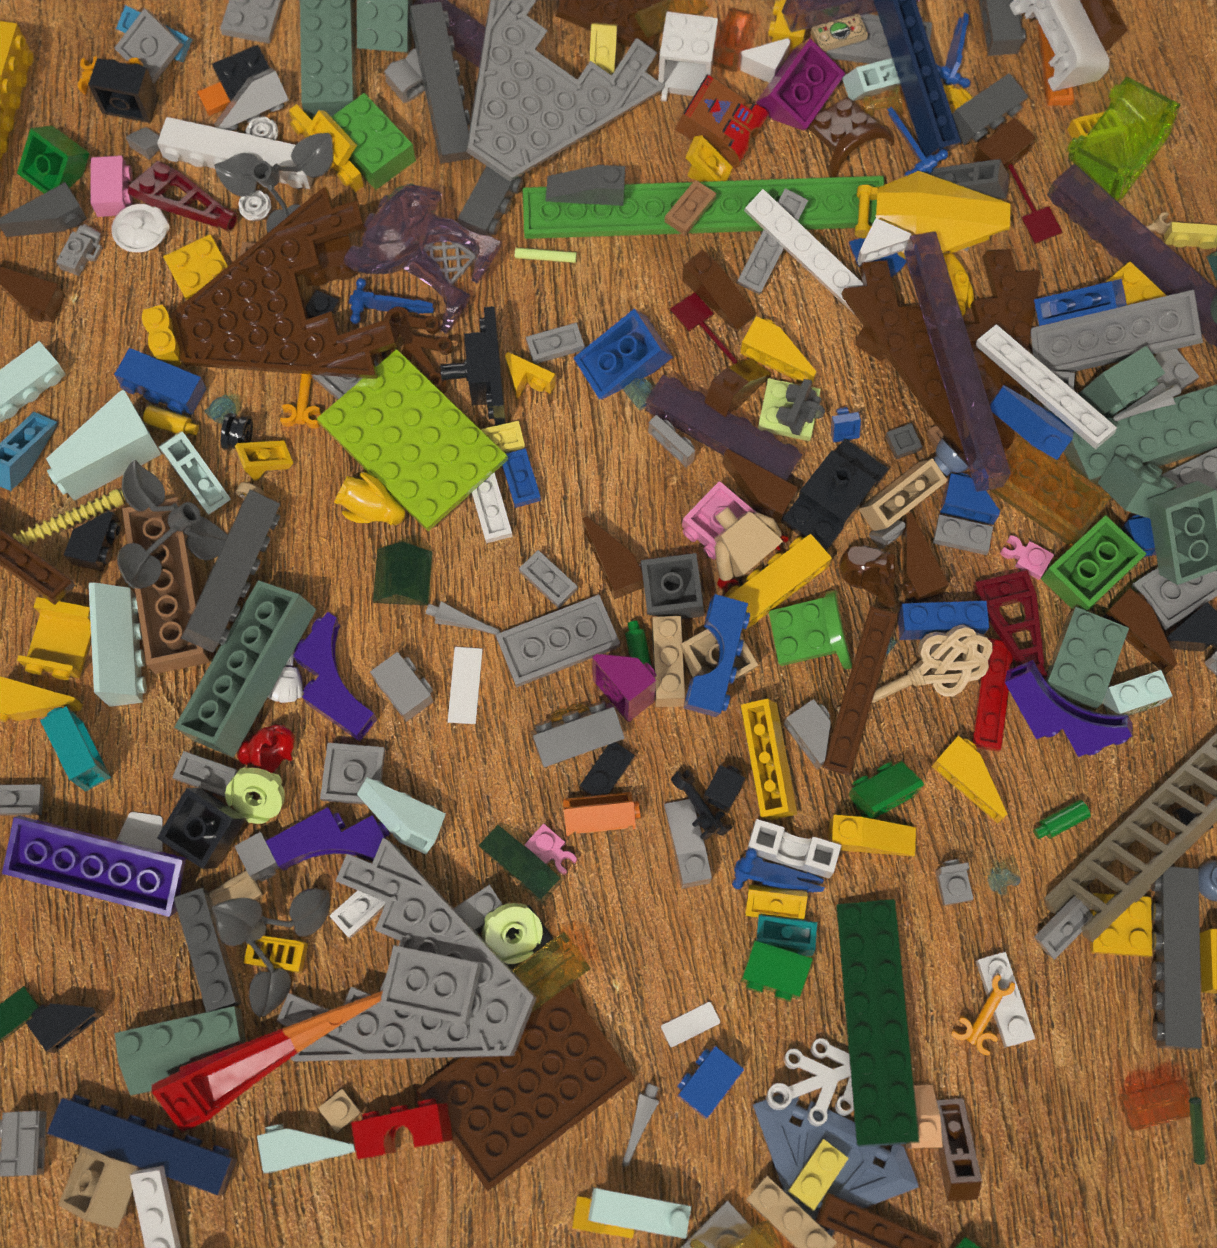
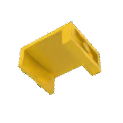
[17,597,91,680]

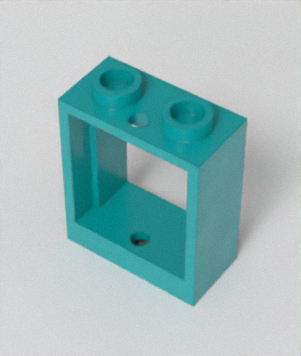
[40,706,111,792]

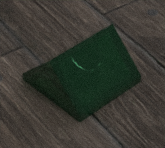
[373,541,433,606]

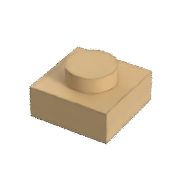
[318,1089,362,1133]

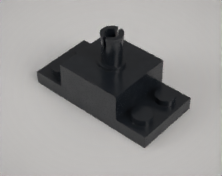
[440,306,506,426]
[781,439,889,552]

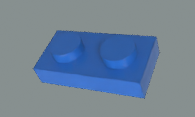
[502,448,541,508]

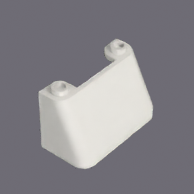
[1009,0,1110,91]

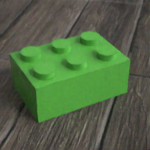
[331,93,416,190]
[1041,515,1147,611]

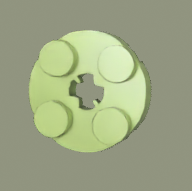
[225,768,285,824]
[482,903,543,964]

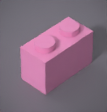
[91,156,133,217]

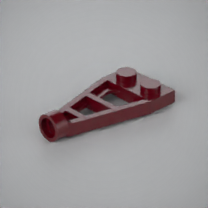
[128,161,238,232]
[973,570,1048,679]

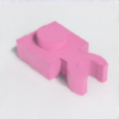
[1000,536,1054,580]
[524,824,577,875]

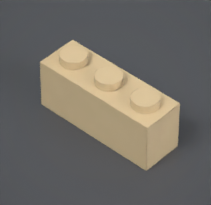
[859,458,948,531]
[652,616,685,707]

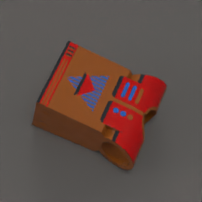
[674,74,768,168]

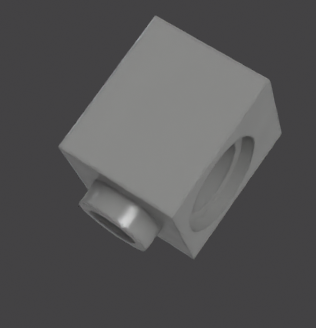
[234,832,280,881]

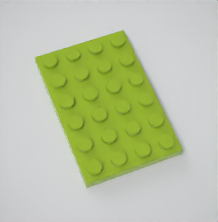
[316,349,508,532]

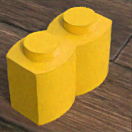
[142,305,182,367]

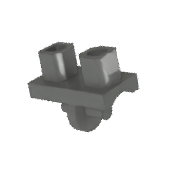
[776,379,825,436]

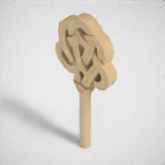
[836,624,992,713]

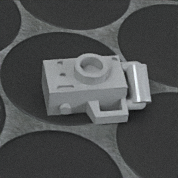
[56,224,103,276]

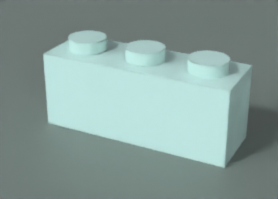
[0,341,66,422]

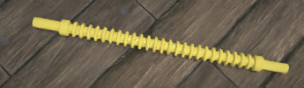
[12,489,126,546]

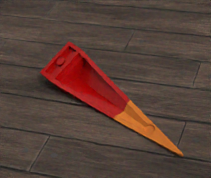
[151,991,383,1132]

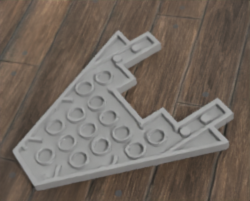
[466,0,664,182]
[277,838,537,1062]

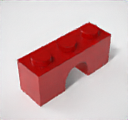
[351,1098,453,1160]

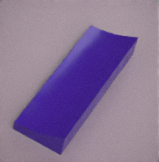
[2,815,186,917]

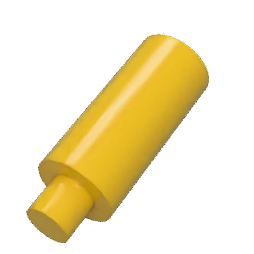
[143,405,199,435]

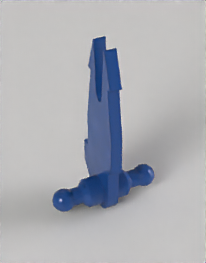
[936,13,971,88]
[887,107,948,176]
[349,278,434,324]
[732,848,825,892]

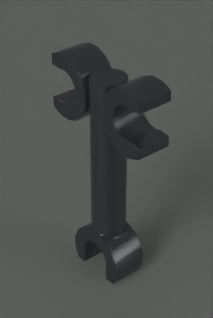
[671,770,733,840]

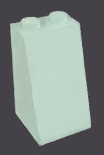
[46,390,162,501]

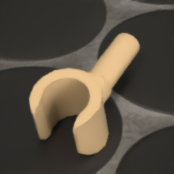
[1134,212,1172,237]

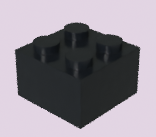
[88,58,159,123]
[157,788,247,869]

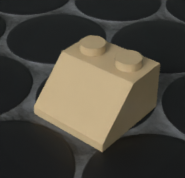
[681,629,758,684]
[58,1146,141,1229]

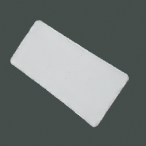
[661,1002,720,1047]

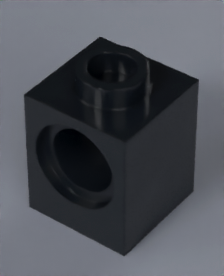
[703,765,745,813]

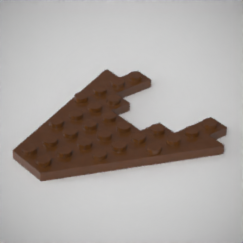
[170,187,398,379]
[841,249,1040,454]

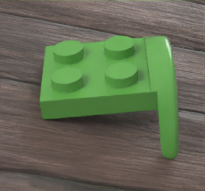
[769,590,852,669]

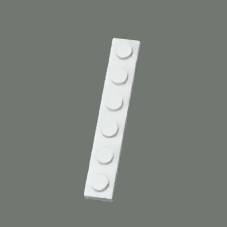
[744,189,863,316]
[976,324,1117,449]

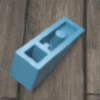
[0,412,57,491]

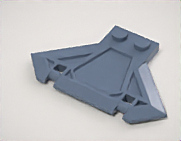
[753,1094,919,1237]

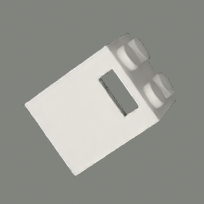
[658,12,718,102]

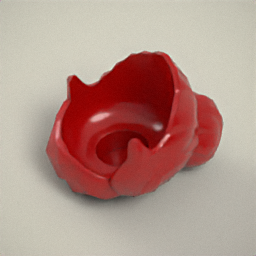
[237,724,295,773]

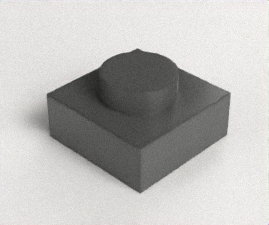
[885,424,922,459]

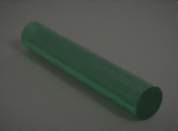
[1189,1097,1206,1165]

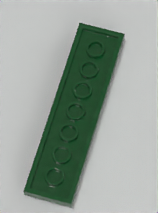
[836,899,920,1147]

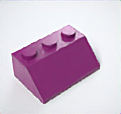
[755,38,846,131]
[592,654,657,723]

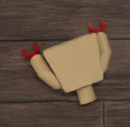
[714,506,789,593]

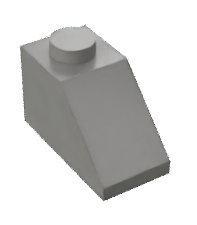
[783,699,831,770]

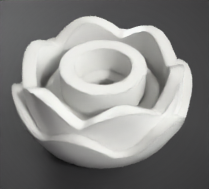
[246,117,278,140]
[239,190,271,221]

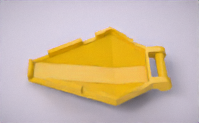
[855,171,1010,267]

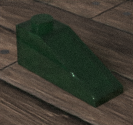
[478,825,561,905]

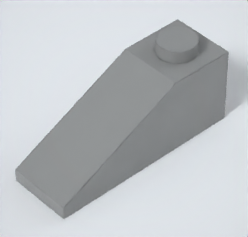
[664,799,712,889]

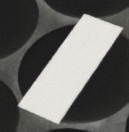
[448,647,482,724]

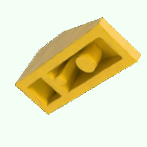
[740,316,816,387]
[0,676,83,722]
[931,736,1007,824]
[828,815,916,857]

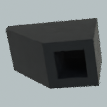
[64,511,121,572]

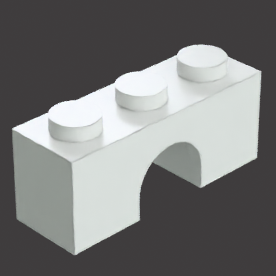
[746,819,841,878]

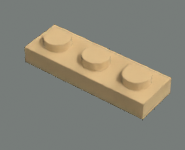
[746,1176,837,1248]

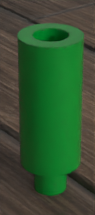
[625,621,652,667]
[1033,799,1091,839]

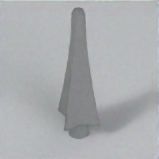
[1113,382,1181,421]
[425,601,500,635]
[622,1083,659,1167]

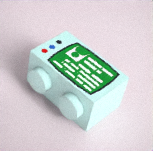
[1102,670,1173,716]

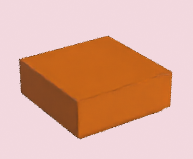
[197,82,230,116]

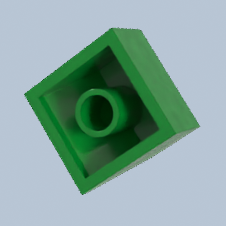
[17,125,90,194]
[849,761,925,819]
[740,941,813,1002]

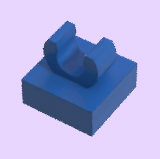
[831,407,861,443]

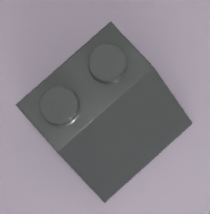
[641,553,704,619]

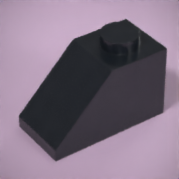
[1166,602,1217,652]
[26,1003,104,1053]

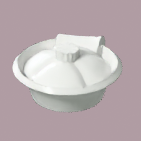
[112,203,170,252]

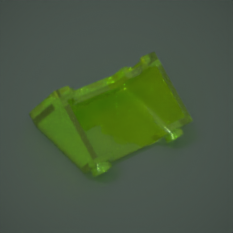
[1067,76,1181,203]

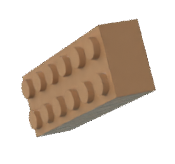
[122,497,210,674]

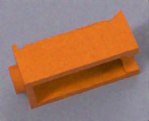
[563,792,640,836]

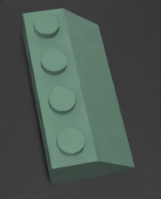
[114,1006,246,1096]

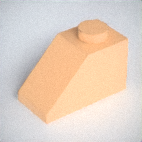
[905,1085,943,1148]

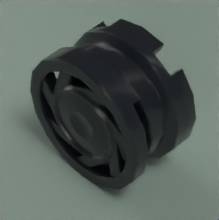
[221,413,253,451]

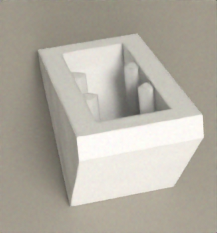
[739,38,790,83]
[857,218,912,265]

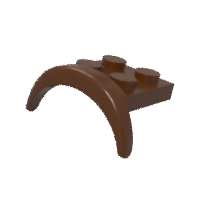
[807,97,894,178]

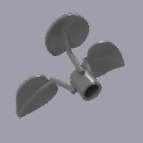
[214,133,333,232]
[117,460,228,589]
[212,888,330,1017]

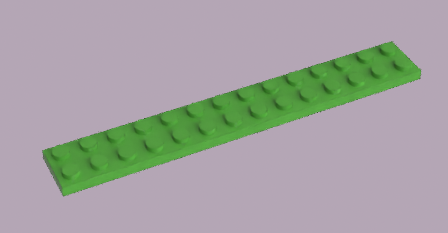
[523,176,884,239]

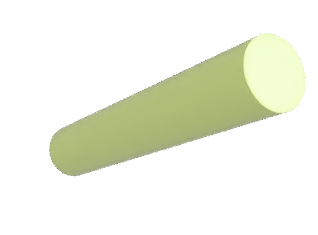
[515,248,577,263]

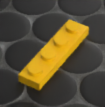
[289,104,364,192]

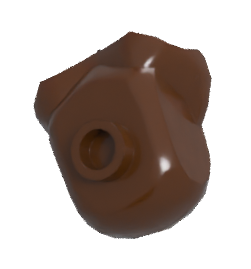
[839,545,897,609]

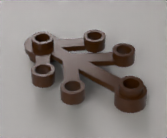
[379,307,454,394]

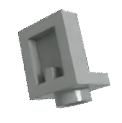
[935,859,974,906]

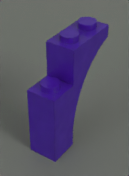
[293,612,377,742]
[1005,660,1133,757]
[266,807,396,871]

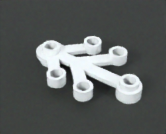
[766,1038,854,1127]

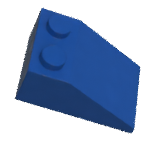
[574,308,673,400]

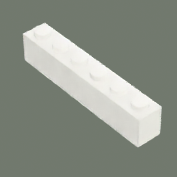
[157,117,314,189]

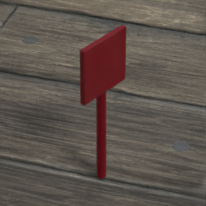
[1008,164,1063,244]
[670,292,738,364]

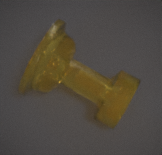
[863,84,903,116]

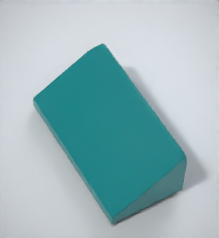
[755,915,817,956]

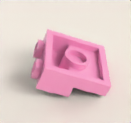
[682,481,756,560]

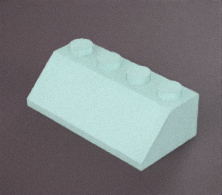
[89,582,147,707]

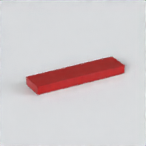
[972,638,1013,752]

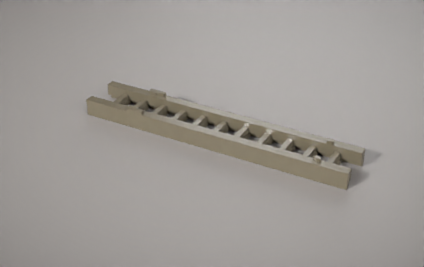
[1044,733,1217,942]

